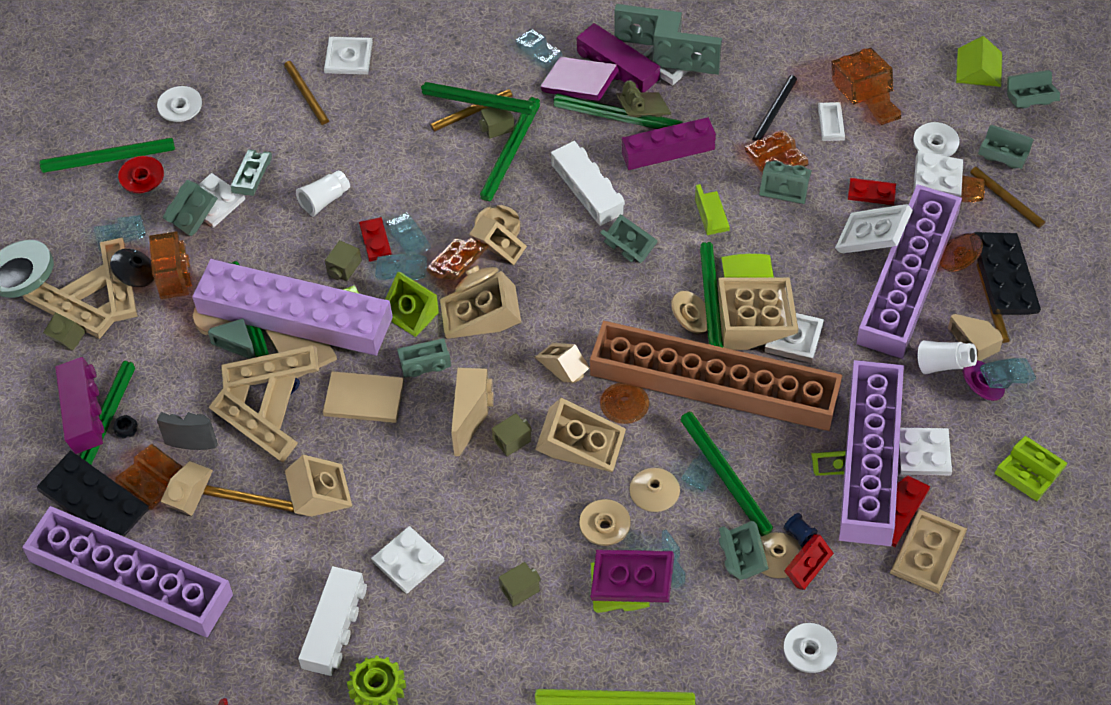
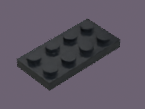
[971,232,1041,315]
[37,450,149,537]

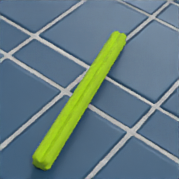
[535,689,695,705]

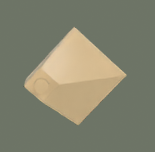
[718,278,799,350]

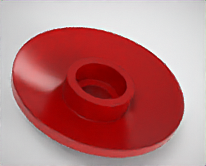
[118,156,164,193]

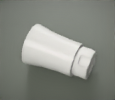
[296,170,350,217]
[918,340,977,374]

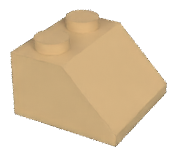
[285,455,352,517]

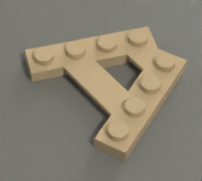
[23,238,138,339]
[209,345,319,463]

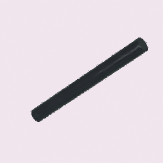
[752,75,797,143]

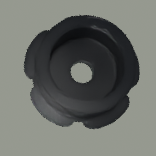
[113,415,138,439]

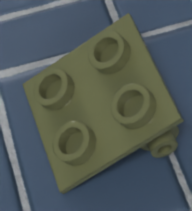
[616,81,671,117]

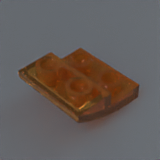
[745,130,809,174]
[427,238,489,280]
[115,444,183,510]

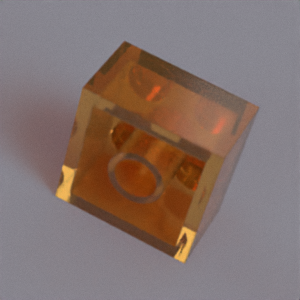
[831,48,893,105]
[149,231,192,299]

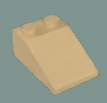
[440,271,521,339]
[451,368,494,456]
[535,398,626,472]

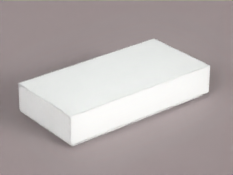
[818,102,845,141]

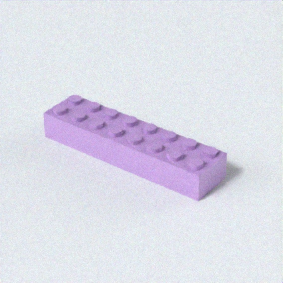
[856,184,962,359]
[192,259,393,356]
[839,360,904,546]
[22,506,233,638]

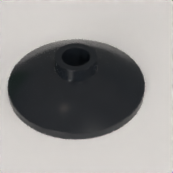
[110,249,156,287]

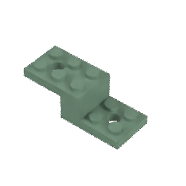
[614,4,722,75]

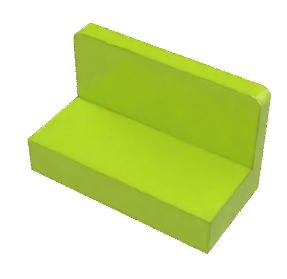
[695,184,730,235]

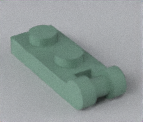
[231,149,272,196]

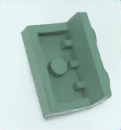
[1007,70,1060,108]
[978,125,1034,169]
[600,214,658,263]
[397,338,451,378]
[719,521,769,580]

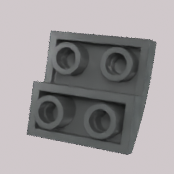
[157,412,218,450]

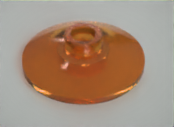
[940,233,983,272]
[600,383,649,424]

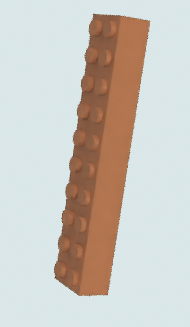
[590,320,843,431]

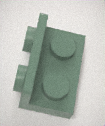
[759,161,812,204]
[163,180,218,236]

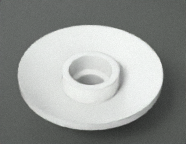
[157,86,202,122]
[913,122,959,157]
[784,623,837,673]

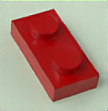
[848,178,896,206]
[359,217,392,262]
[784,534,834,590]

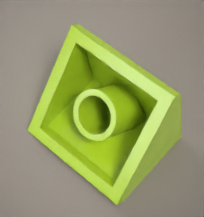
[956,36,1002,87]
[385,272,439,337]

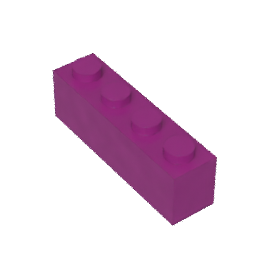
[576,23,660,93]
[622,117,716,170]
[55,356,104,454]

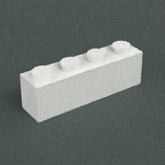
[551,141,625,226]
[298,566,367,676]

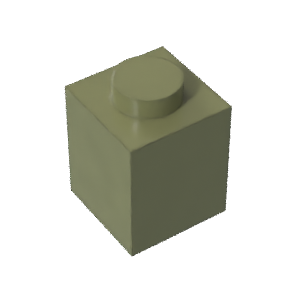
[478,107,514,139]
[325,240,362,281]
[43,312,86,351]
[492,413,532,457]
[498,562,541,607]

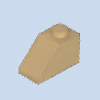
[469,215,527,265]
[948,314,1003,361]
[535,343,590,383]
[161,461,213,516]

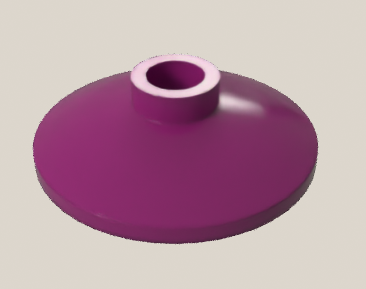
[963,360,1005,401]

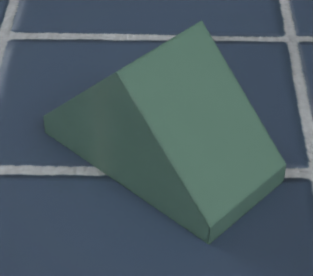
[208,318,255,359]

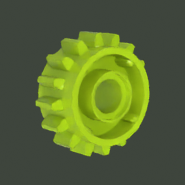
[347,655,406,705]

